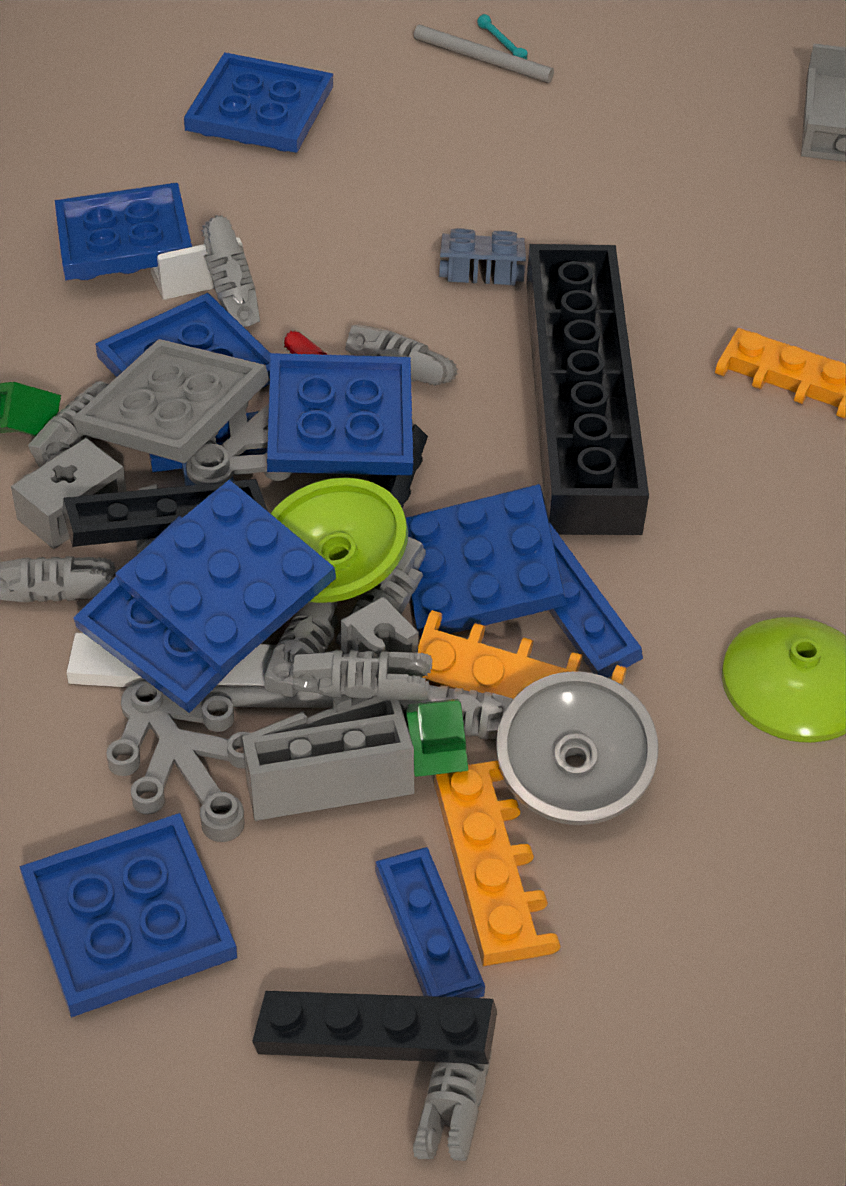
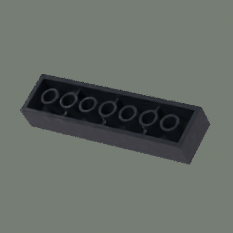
[526,244,649,535]

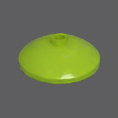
[270,478,408,603]
[722,617,846,743]

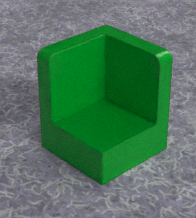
[0,382,61,437]
[407,699,468,777]

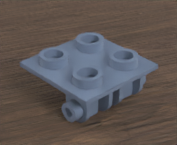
[439,228,526,286]

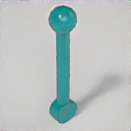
[477,14,528,59]

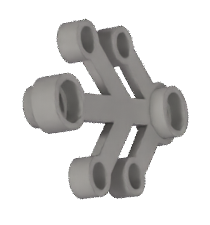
[186,402,292,485]
[106,680,250,842]

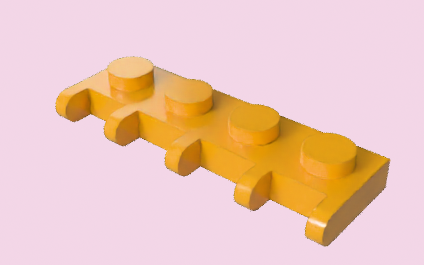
[715,328,846,419]
[418,610,627,699]
[434,760,561,966]

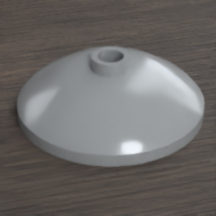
[496,671,658,825]

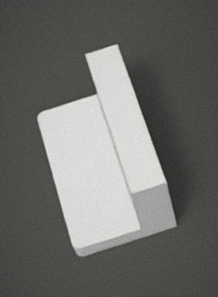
[151,237,243,300]

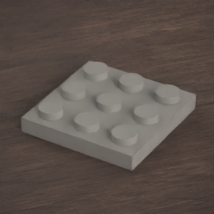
[72,339,270,463]

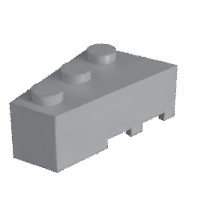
[242,695,415,821]

